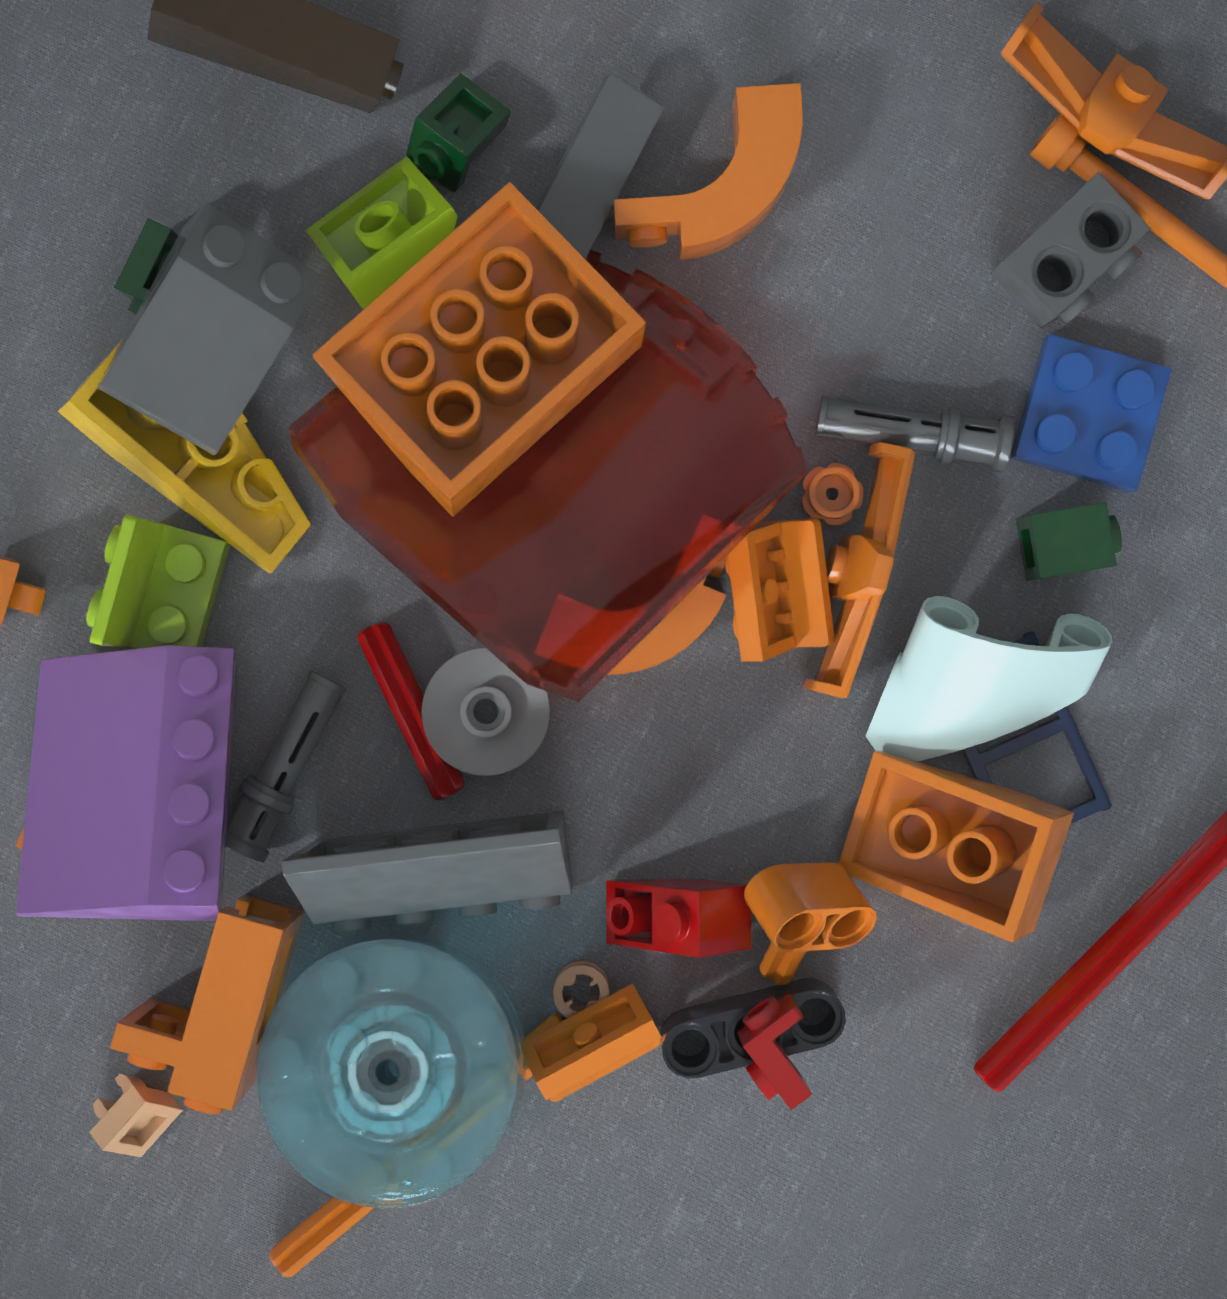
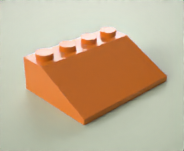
[312,182,646,517]

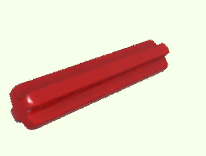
[357,622,464,800]

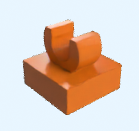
[0,556,46,626]

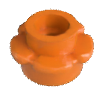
[802,463,864,525]

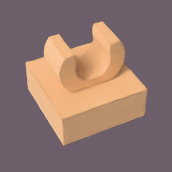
[90,1074,183,1157]

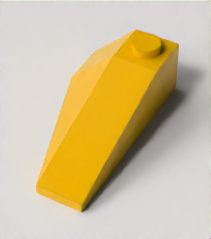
[57,339,311,573]

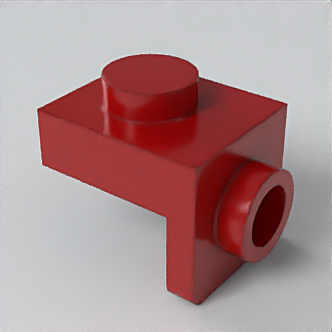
[737,994,812,1110]

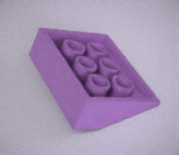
[16,645,237,921]

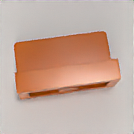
[519,983,662,1102]

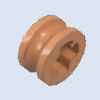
[553,960,610,1018]

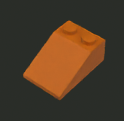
[839,751,1074,943]

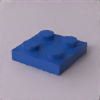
[1010,334,1172,493]

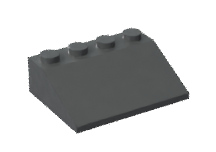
[282,811,572,932]

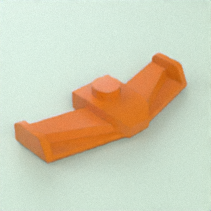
[1001,2,1227,200]
[803,442,915,699]

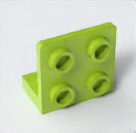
[86,514,230,649]

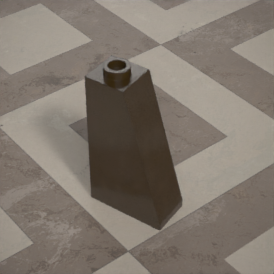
[147,0,404,113]

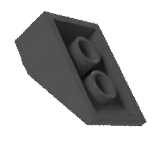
[97,203,321,455]

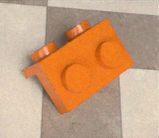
[724,518,835,662]

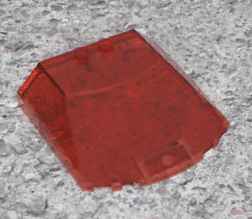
[289,249,807,702]

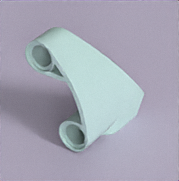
[866,596,1112,762]

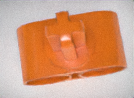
[744,862,877,985]

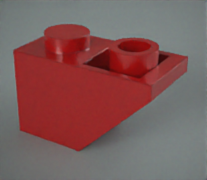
[606,879,751,958]

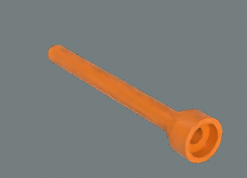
[1029,114,1227,289]

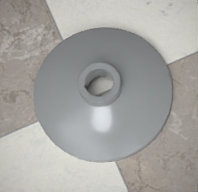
[422,648,550,776]

